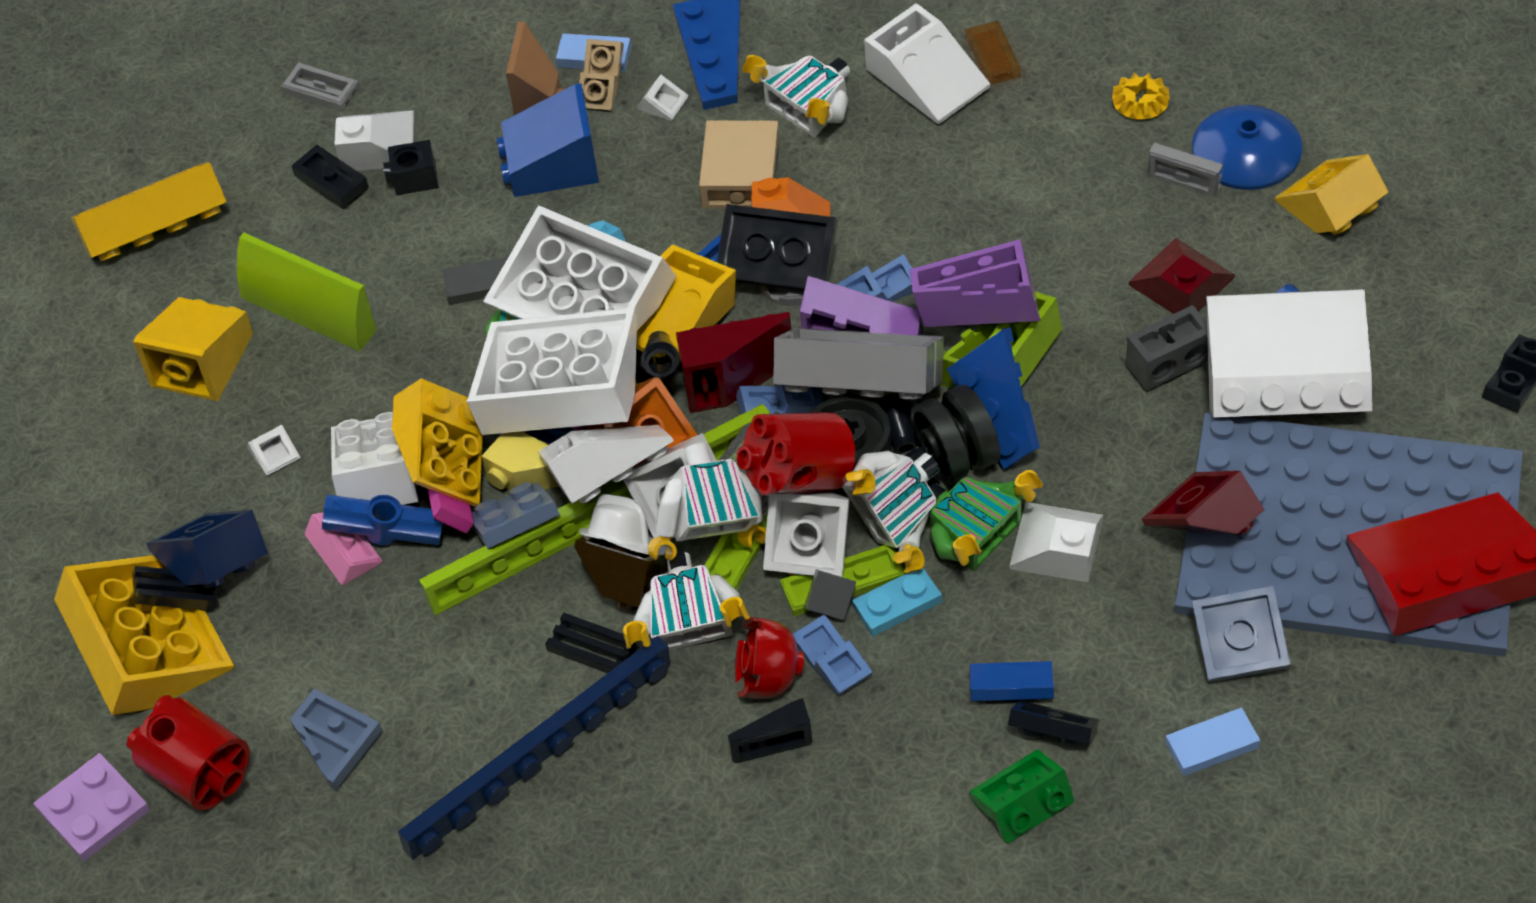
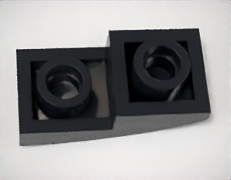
[1482,334,1536,413]

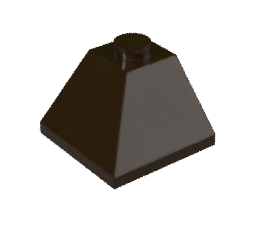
[574,536,677,610]

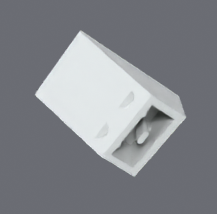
[864,3,990,125]
[331,412,419,505]
[538,425,674,503]

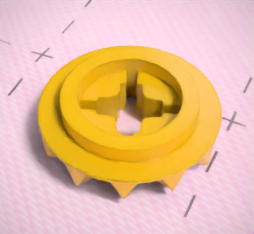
[1112,72,1170,120]

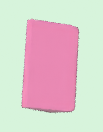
[305,512,383,585]

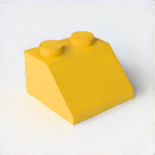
[1274,154,1389,235]

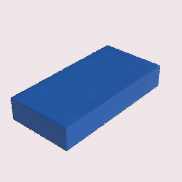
[970,661,1054,701]

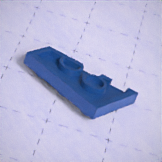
[947,328,1040,469]

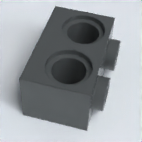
[1126,305,1208,391]

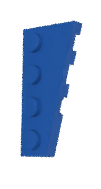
[673,0,741,110]

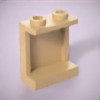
[699,120,780,208]

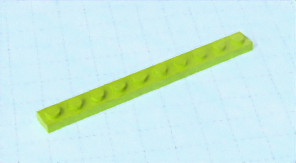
[419,404,771,615]

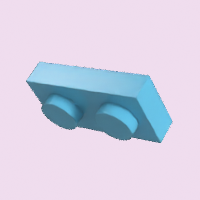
[852,568,942,637]

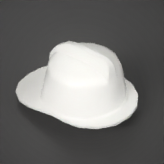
[579,494,666,556]

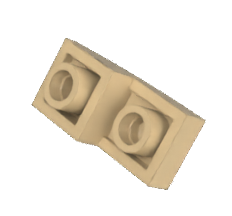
[579,39,624,111]

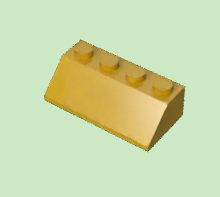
[71,162,227,261]

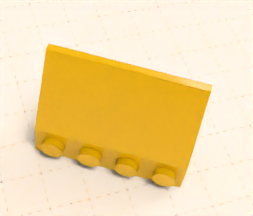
[54,555,234,715]

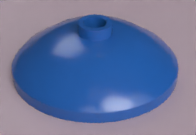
[1192,105,1302,190]

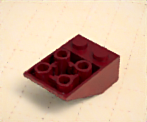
[676,312,792,413]

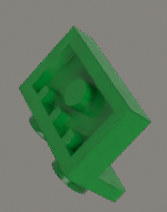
[969,749,1074,843]

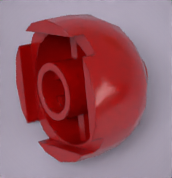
[735,617,804,699]

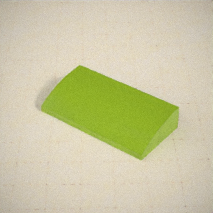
[237,232,377,351]

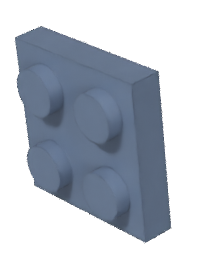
[472,482,560,548]
[1192,585,1291,683]

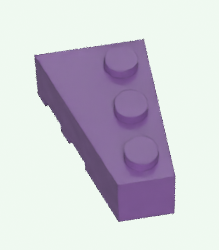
[909,239,1040,327]
[800,276,923,335]

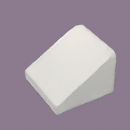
[636,75,689,121]
[247,425,301,476]

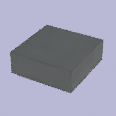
[804,569,856,620]

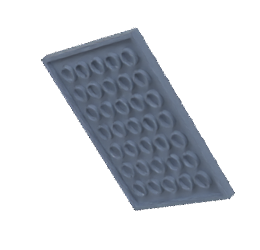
[1175,413,1523,657]

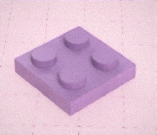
[33,753,150,862]

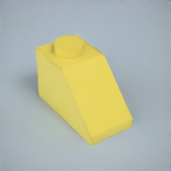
[482,431,559,491]

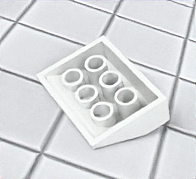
[483,205,676,330]
[1206,289,1372,417]
[467,308,637,435]

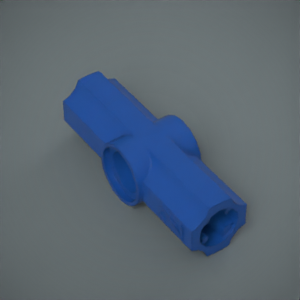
[322,494,443,546]

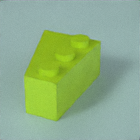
[940,291,1063,389]

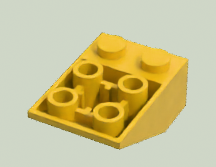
[636,244,736,353]
[392,378,482,507]

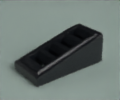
[728,698,813,764]

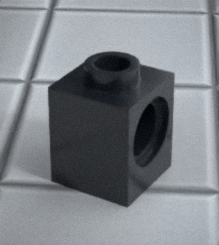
[383,140,439,196]

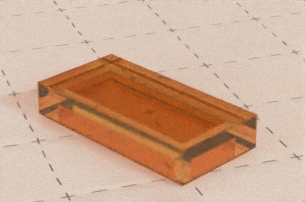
[965,20,1021,85]

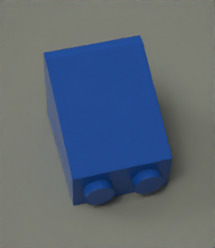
[497,83,599,197]

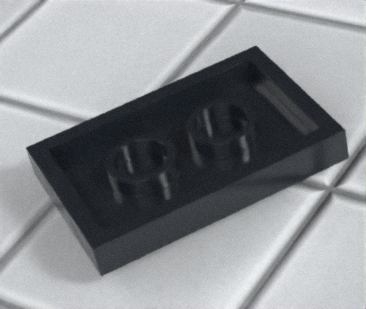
[717,204,838,290]

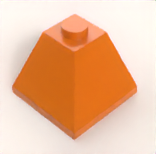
[751,177,831,217]
[585,376,698,468]

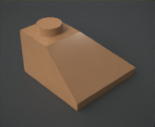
[506,21,566,115]

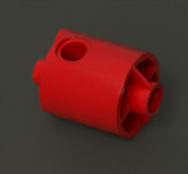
[736,412,855,495]
[126,695,250,811]

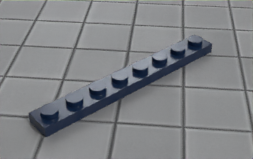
[398,636,670,860]

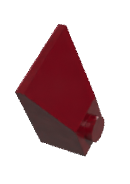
[1128,238,1235,314]
[1141,470,1264,535]

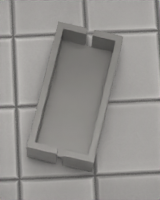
[773,328,944,399]

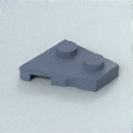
[290,689,382,790]

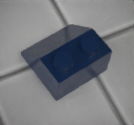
[146,510,268,589]

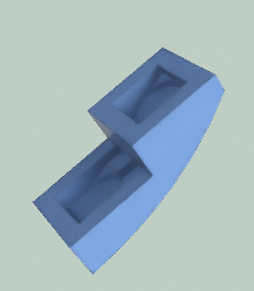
[836,254,913,302]
[736,385,822,415]
[793,614,873,696]

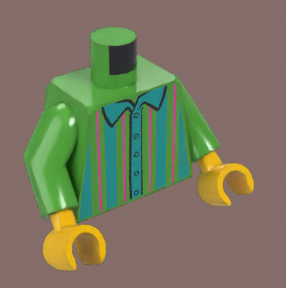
[929,470,1043,571]

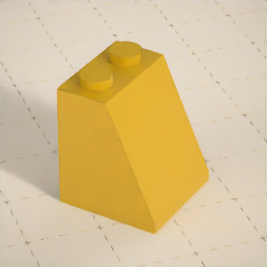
[133,297,253,401]

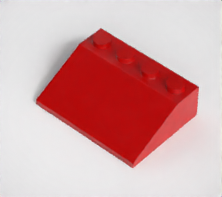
[1346,492,1536,636]

